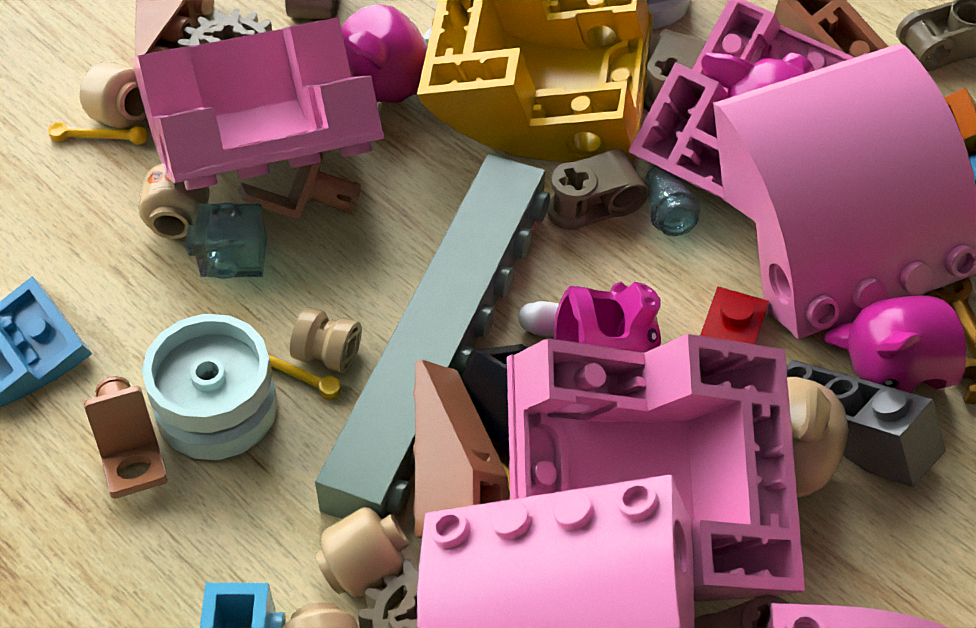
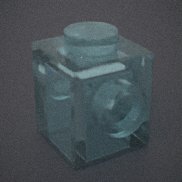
[186,203,267,279]

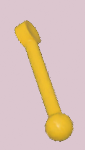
[48,122,148,145]
[268,353,341,400]

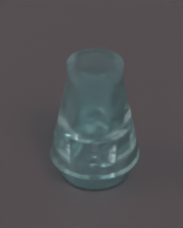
[645,166,700,236]

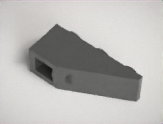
[786,359,946,488]

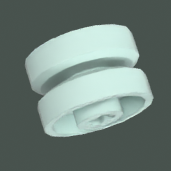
[142,314,278,460]

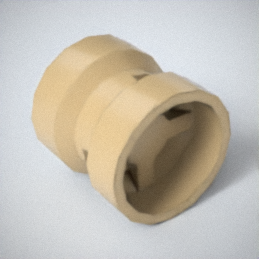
[289,307,362,374]

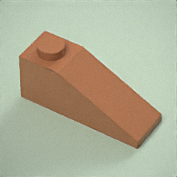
[775,0,889,58]

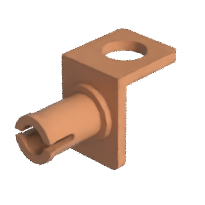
[238,152,361,220]
[84,376,168,499]

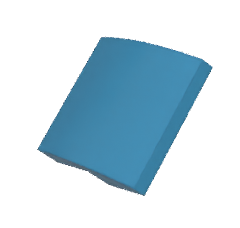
[0,276,92,407]

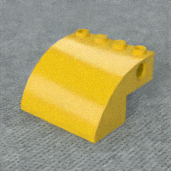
[417,0,654,162]

